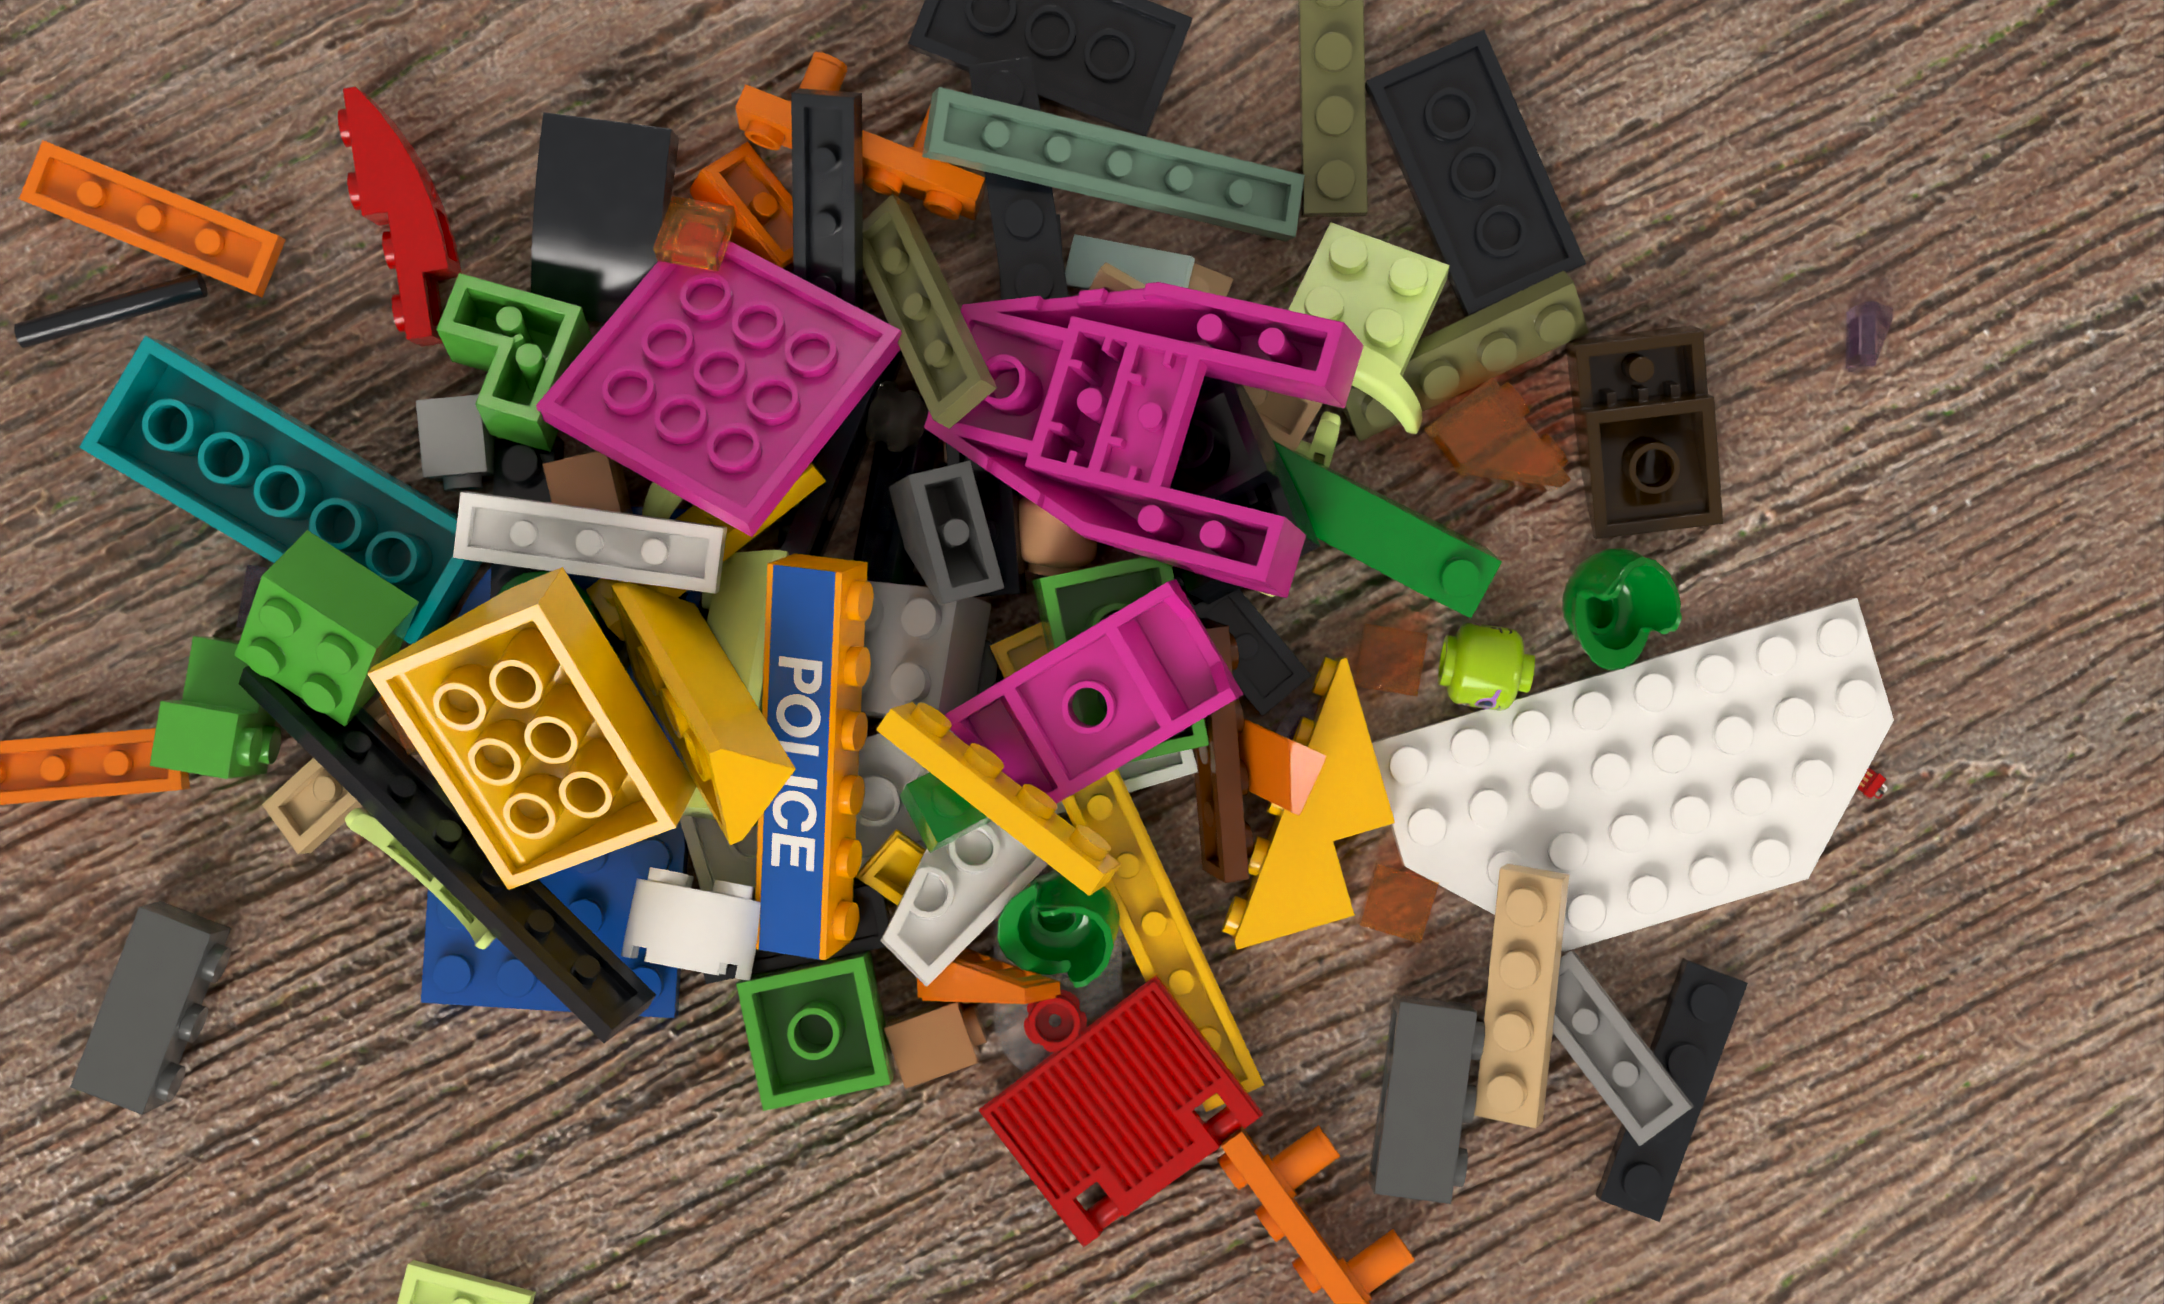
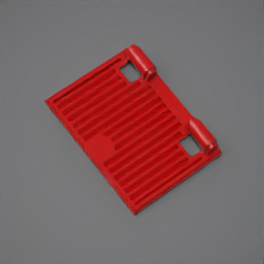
[978,975,1263,1247]

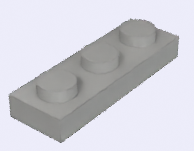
[1553,950,1694,1146]

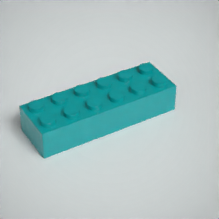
[79,336,482,645]

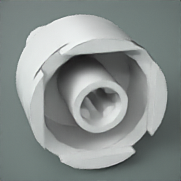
[621,867,761,980]

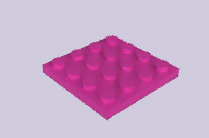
[536,221,902,537]

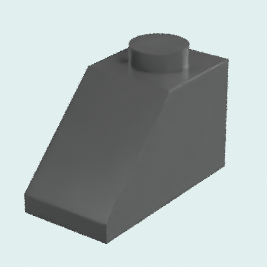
[888,461,1004,605]

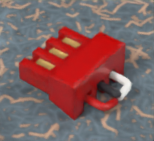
[1857,768,1888,799]

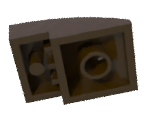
[1566,325,1723,539]

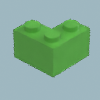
[436,273,593,452]
[150,636,281,779]

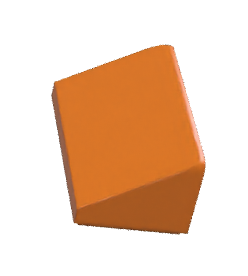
[690,141,794,272]
[1238,719,1326,815]

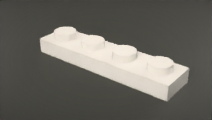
[453,491,727,594]

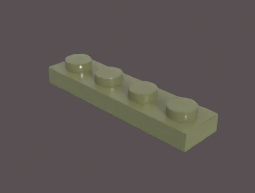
[1298,0,1368,218]
[863,194,997,429]
[1343,271,1589,442]

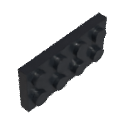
[908,0,1193,137]
[1365,30,1586,317]

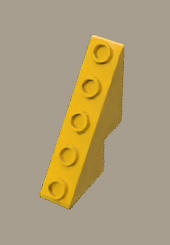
[1222,657,1395,950]

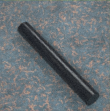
[14,272,208,348]

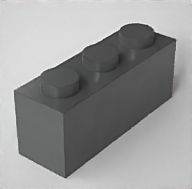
[70,901,231,1115]
[1368,994,1485,1204]

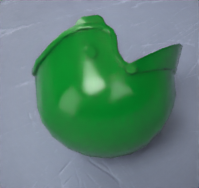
[1562,548,1682,670]
[997,871,1120,988]

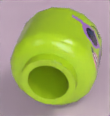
[1438,623,1535,711]

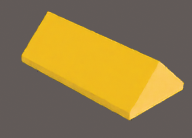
[611,581,796,845]

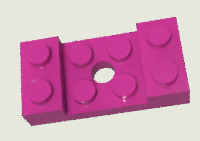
[945,579,1243,804]

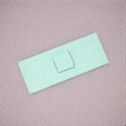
[1065,234,1195,290]

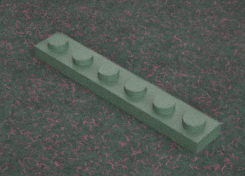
[922,87,1305,242]

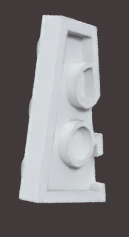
[880,821,1048,987]

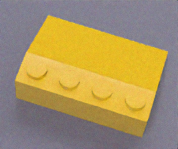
[367,567,697,890]

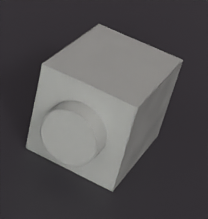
[416,394,497,491]

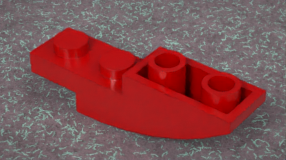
[338,87,462,347]

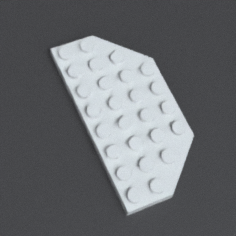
[1372,598,1894,952]

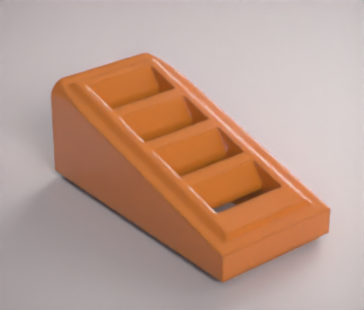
[917,948,1061,1004]

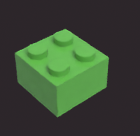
[234,530,419,726]
[736,950,896,1111]

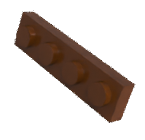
[1192,617,1254,883]

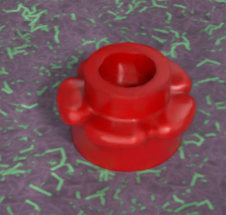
[1024,989,1087,1053]

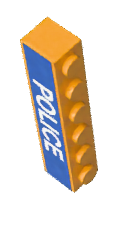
[755,553,874,960]

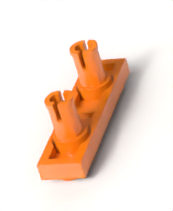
[736,52,985,221]
[1217,1125,1416,1304]

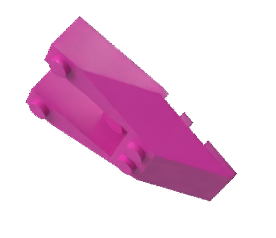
[924,282,1364,598]

